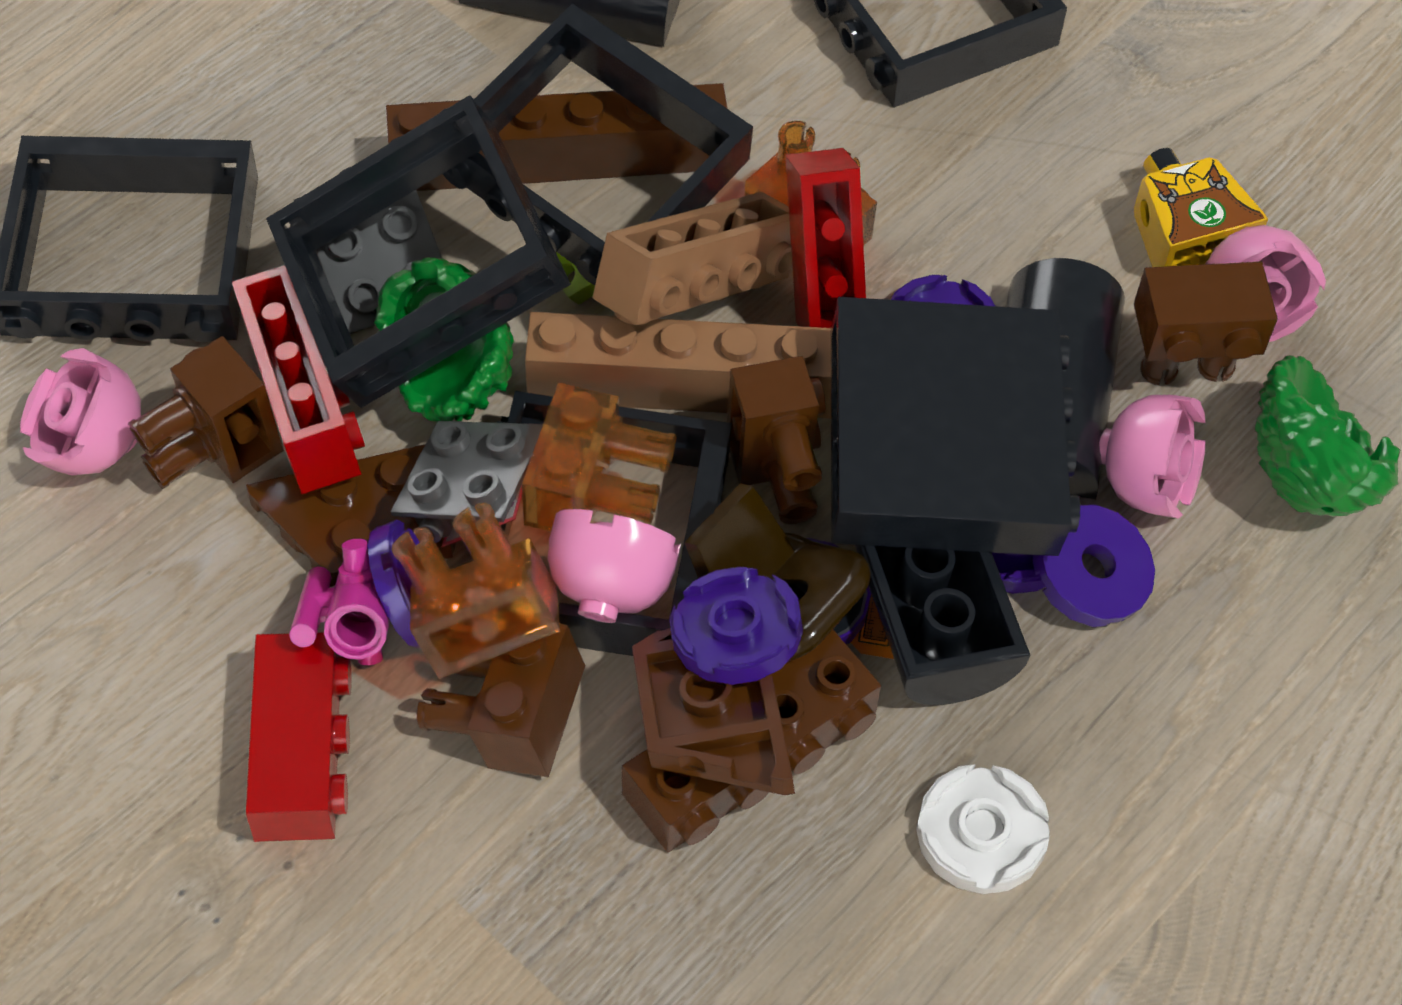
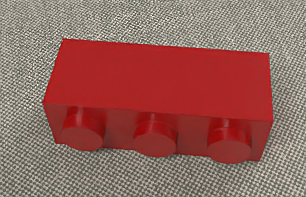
[785,148,866,328]
[246,632,352,842]

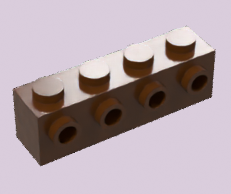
[622,630,881,853]

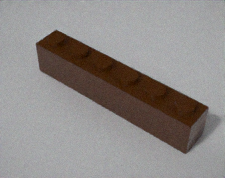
[386,83,727,191]

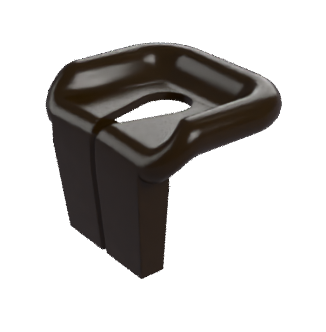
[684,483,871,661]

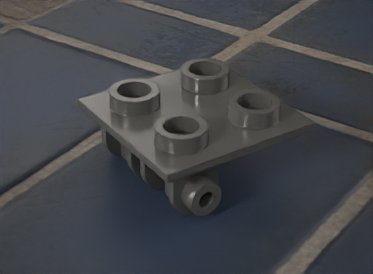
[315,190,442,334]
[391,421,548,543]

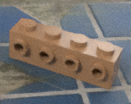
[592,192,792,325]

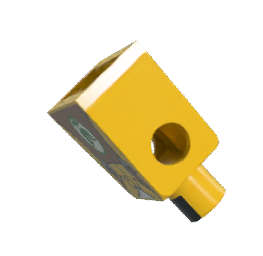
[1134,148,1268,267]

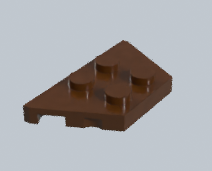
[246,444,456,587]
[632,628,795,795]

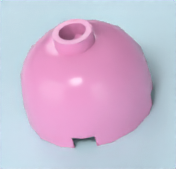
[1206,225,1326,342]
[20,348,141,476]
[1099,395,1206,519]
[548,509,681,623]

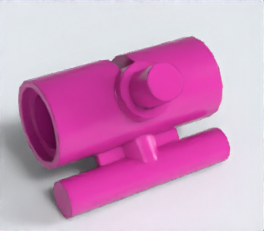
[289,539,390,665]

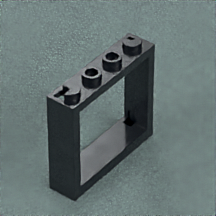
[814,0,1067,108]
[443,3,753,285]
[266,95,571,408]
[0,135,258,342]
[456,391,732,656]

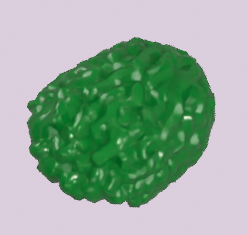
[374,257,514,422]
[1254,355,1401,517]

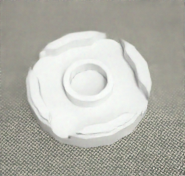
[916,764,1050,894]

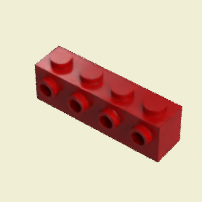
[232,265,365,494]

